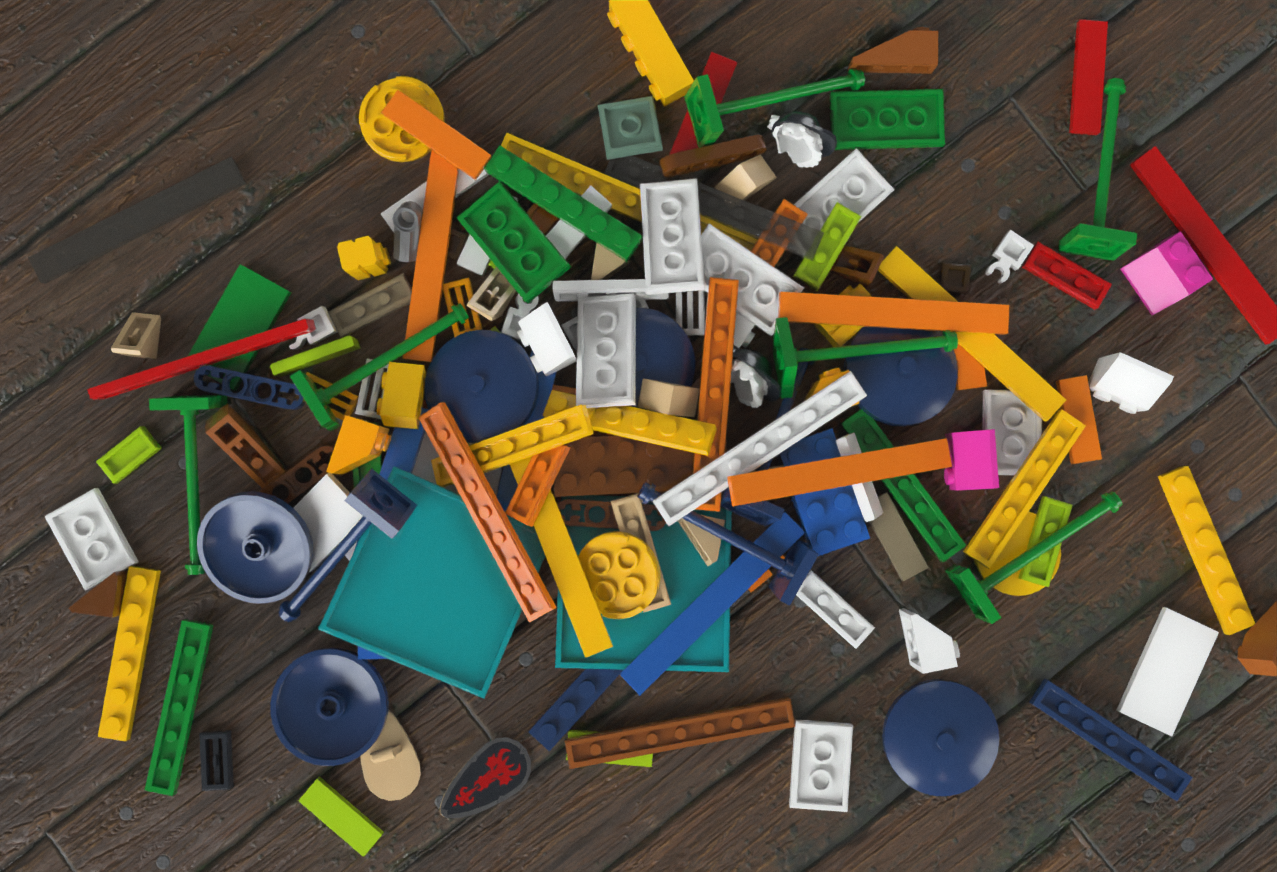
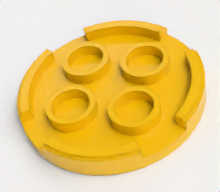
[359,76,445,162]
[974,512,1061,596]
[578,531,660,619]

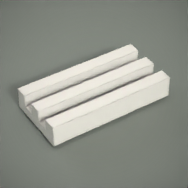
[676,290,705,336]
[355,359,389,419]

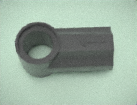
[392,201,423,262]

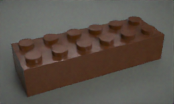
[554,435,727,497]

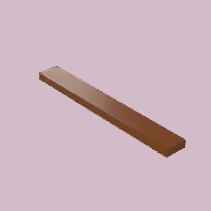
[564,697,795,769]

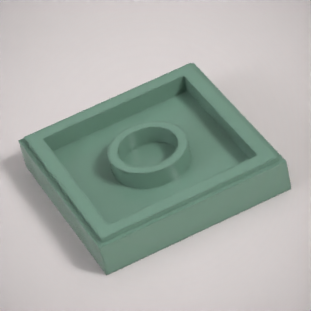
[598,96,663,160]

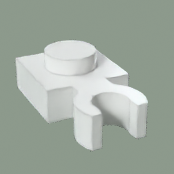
[985,230,1034,284]
[501,294,539,343]
[289,306,338,350]

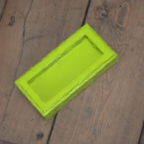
[96,426,162,484]

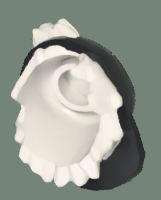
[767,111,837,168]
[730,347,782,408]

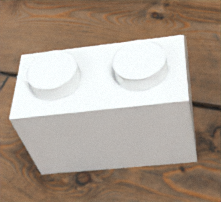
[517,302,577,377]
[1088,352,1174,414]
[899,608,960,674]

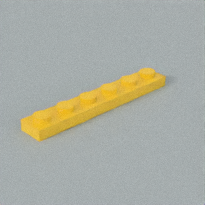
[543,390,717,456]
[431,404,594,488]
[963,410,1086,569]
[1158,466,1255,635]
[98,566,161,741]

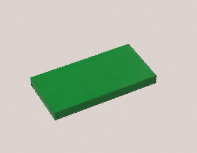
[829,89,945,150]
[457,181,571,304]
[187,264,292,391]

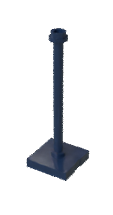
[720,347,815,526]
[278,468,418,622]
[637,482,819,606]

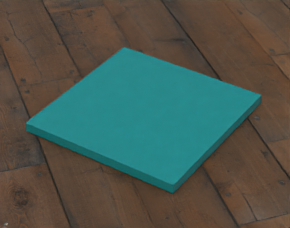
[318,466,545,699]
[555,495,732,672]

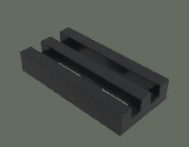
[199,730,234,791]

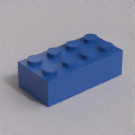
[776,429,870,556]

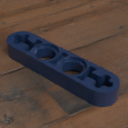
[194,366,306,410]

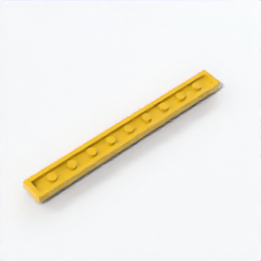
[501,133,758,251]

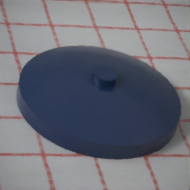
[627,308,695,413]
[844,327,958,426]
[424,330,539,444]
[197,491,313,604]
[270,648,389,766]
[882,679,999,796]

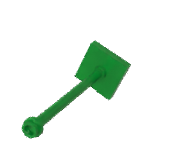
[684,68,865,148]
[1058,78,1137,261]
[290,303,469,431]
[772,317,958,399]
[149,395,227,575]
[945,491,1123,624]

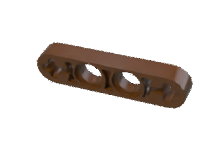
[660,135,767,177]
[258,443,335,503]
[558,499,666,531]

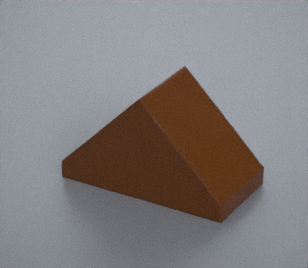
[829,246,884,288]
[68,570,128,617]

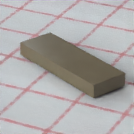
[328,273,412,338]
[869,492,929,581]

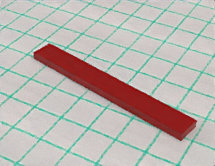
[1130,146,1277,345]
[87,318,316,400]

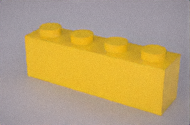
[607,0,694,107]

